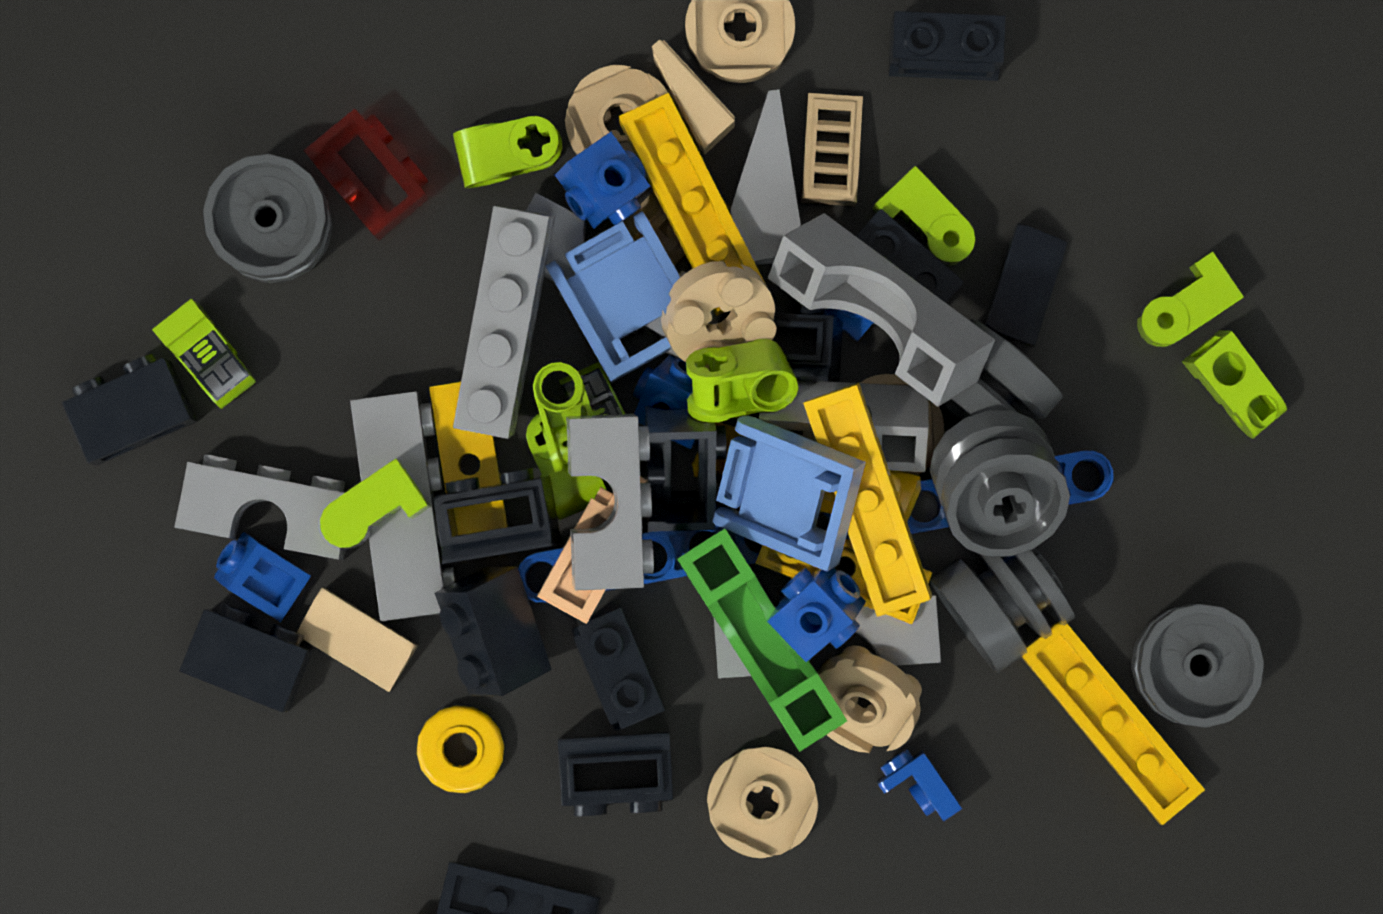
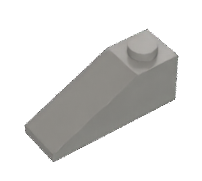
[730,89,801,266]

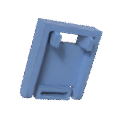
[545,211,680,383]
[713,416,866,572]

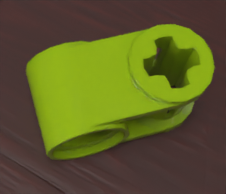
[453,116,563,188]
[686,339,799,423]
[533,362,596,473]
[526,413,607,521]

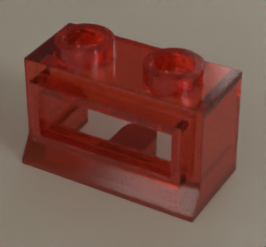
[303,109,429,241]

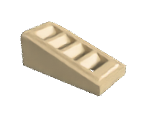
[652,40,735,155]
[801,93,863,207]

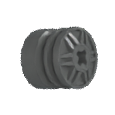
[929,548,1075,674]

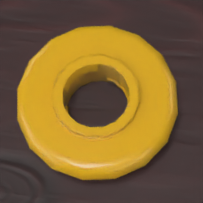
[416,705,504,794]

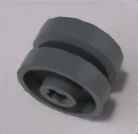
[203,154,333,284]
[943,319,1063,421]
[930,410,1070,556]
[1131,604,1264,728]

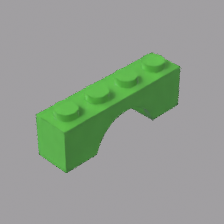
[677,529,847,752]

